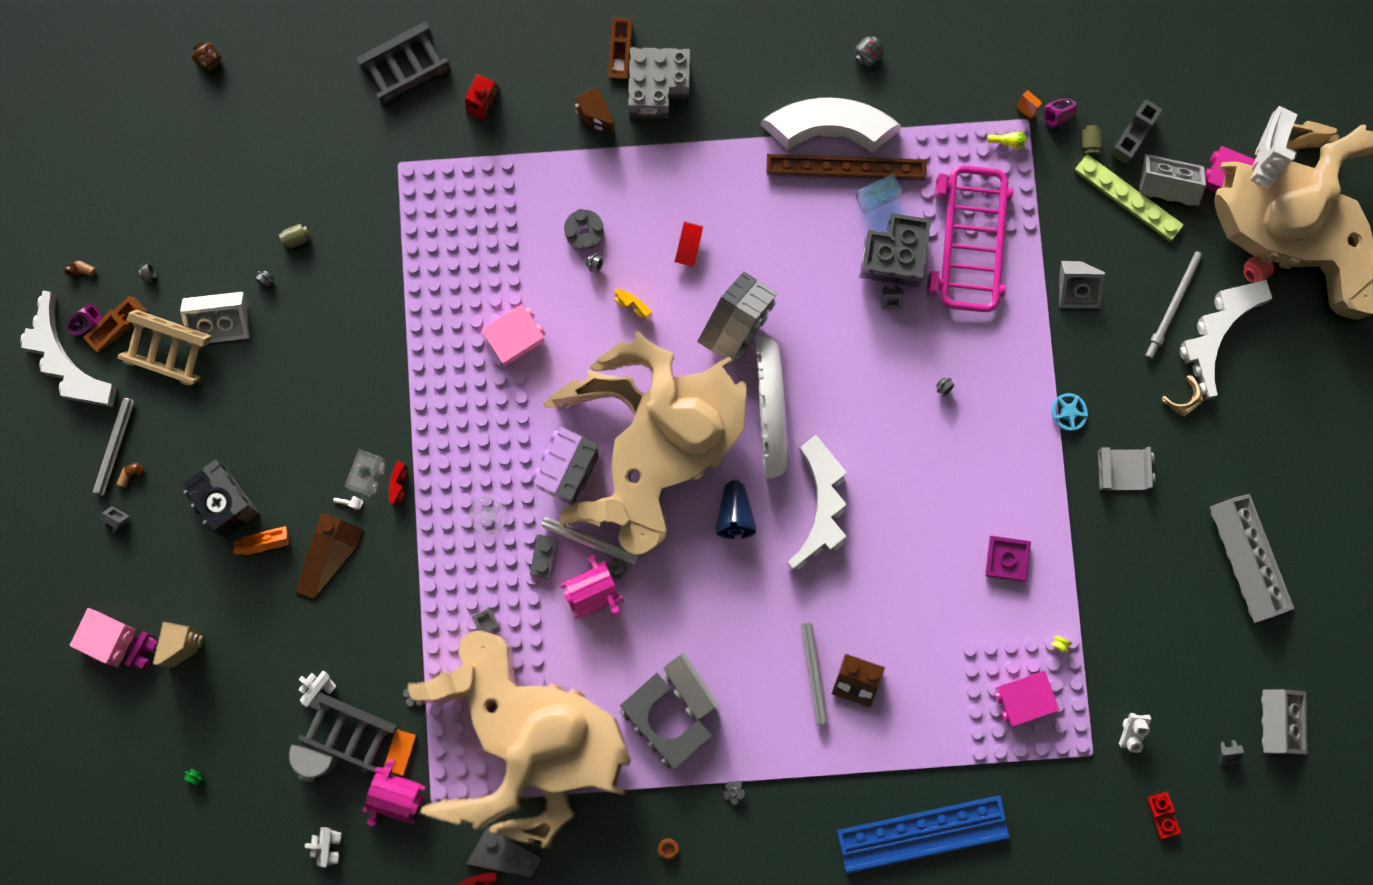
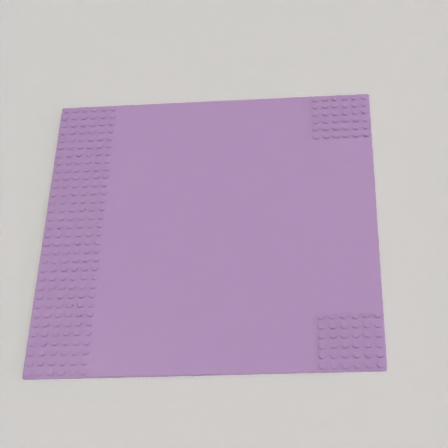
[398,119,1093,803]

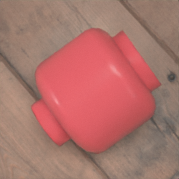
[1244,256,1274,283]

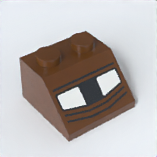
[574,87,615,135]
[831,654,885,708]

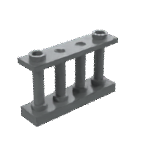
[356,21,450,104]
[298,692,396,774]

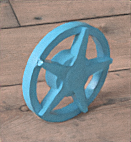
[1051,393,1088,431]

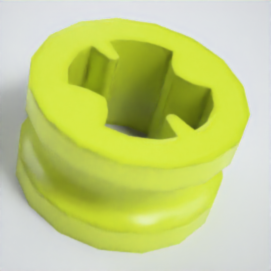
[1051,636,1072,653]

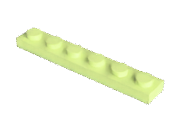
[1074,154,1183,242]

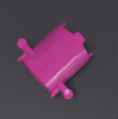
[560,555,624,620]
[363,759,426,826]

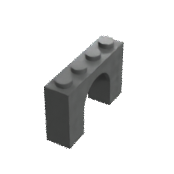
[619,673,712,769]

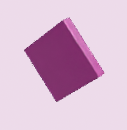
[985,535,1031,582]

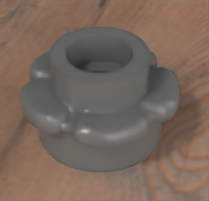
[586,253,603,272]
[138,263,157,282]
[255,270,274,289]
[936,377,955,396]
[608,559,628,579]

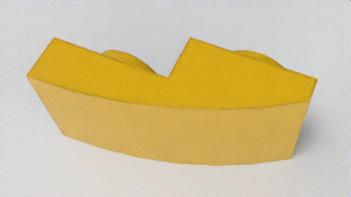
[614,288,652,321]

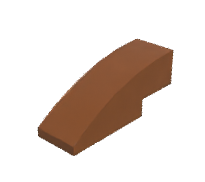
[608,17,633,79]
[83,296,148,352]

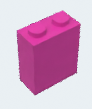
[1205,146,1255,192]
[994,671,1059,727]

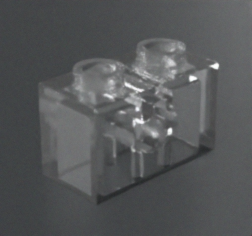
[344,449,386,498]

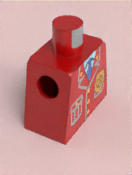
[465,74,500,120]

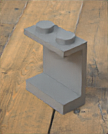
[1098,447,1155,491]

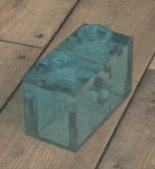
[856,174,902,215]

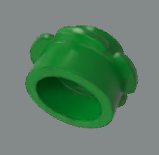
[184,769,204,786]

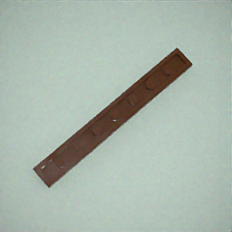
[766,154,926,180]

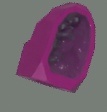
[1043,99,1077,128]
[66,304,102,335]

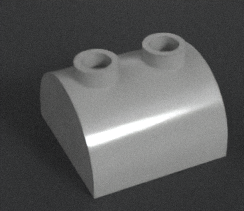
[289,745,338,782]

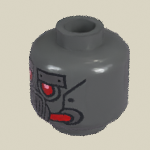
[854,36,884,66]

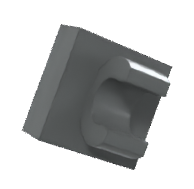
[882,285,903,309]
[100,506,129,534]
[472,607,499,633]
[1219,740,1244,766]

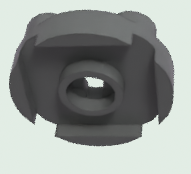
[564,209,604,250]

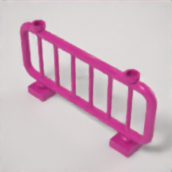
[927,165,1013,312]

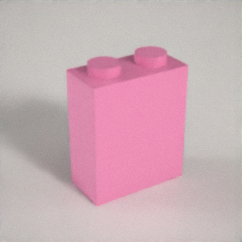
[481,304,546,367]
[69,608,136,667]

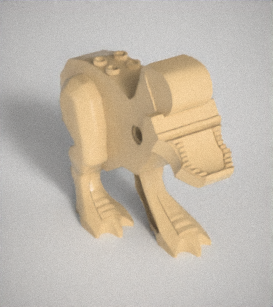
[1215,121,1373,320]
[543,331,747,554]
[408,631,631,849]

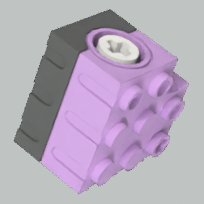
[532,427,601,505]

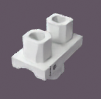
[299,671,336,710]
[1119,713,1151,752]
[305,827,341,867]

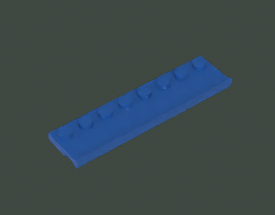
[837,795,1010,874]

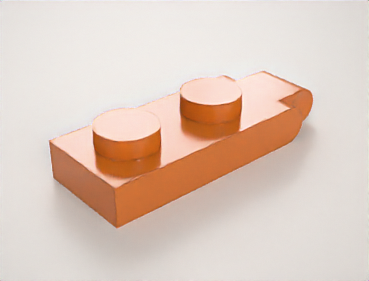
[233,526,289,555]

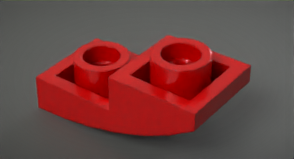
[674,221,703,267]
[389,461,408,507]
[1147,792,1181,841]
[457,872,498,885]

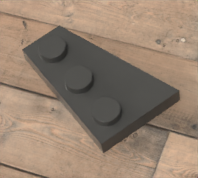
[466,827,542,877]

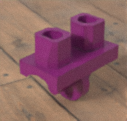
[124,631,158,671]

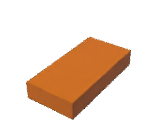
[1016,90,1042,120]
[384,729,417,775]

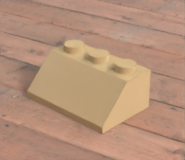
[153,622,203,668]

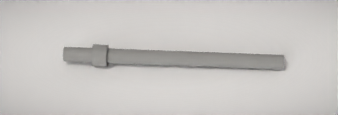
[1145,251,1203,359]

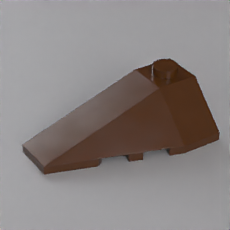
[295,513,363,599]

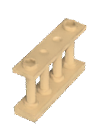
[117,310,211,385]

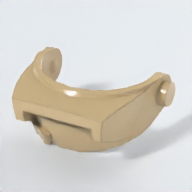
[1161,375,1204,417]

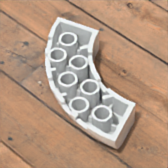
[761,98,901,154]
[755,336,788,478]

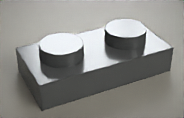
[530,534,558,579]

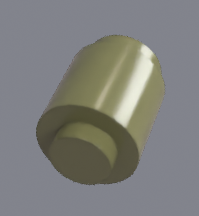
[1082,125,1102,155]
[279,223,311,249]

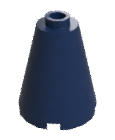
[715,480,756,539]

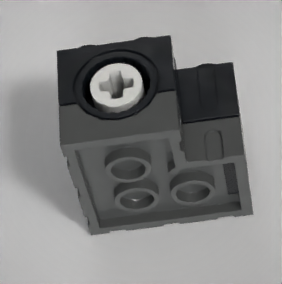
[859,213,932,288]
[182,459,259,538]

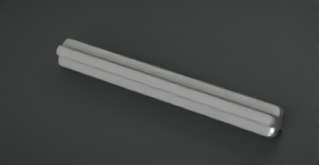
[93,398,135,495]
[801,622,827,725]

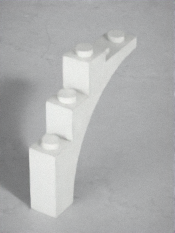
[1250,106,1297,189]
[1179,280,1272,400]
[20,291,117,407]
[787,435,847,570]

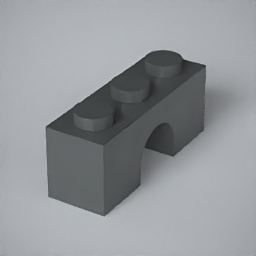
[1110,99,1163,165]

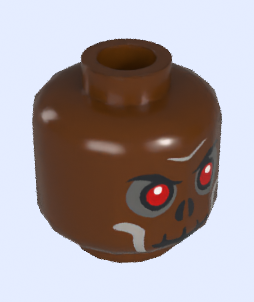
[191,42,221,73]

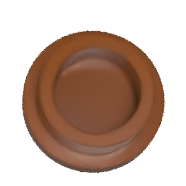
[658,838,679,860]

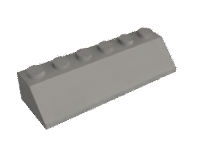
[1210,494,1294,623]

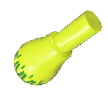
[988,132,1027,150]

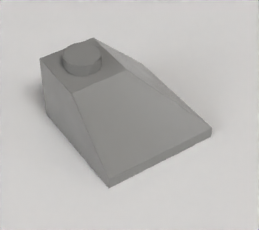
[1059,261,1105,309]

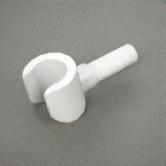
[333,496,363,510]

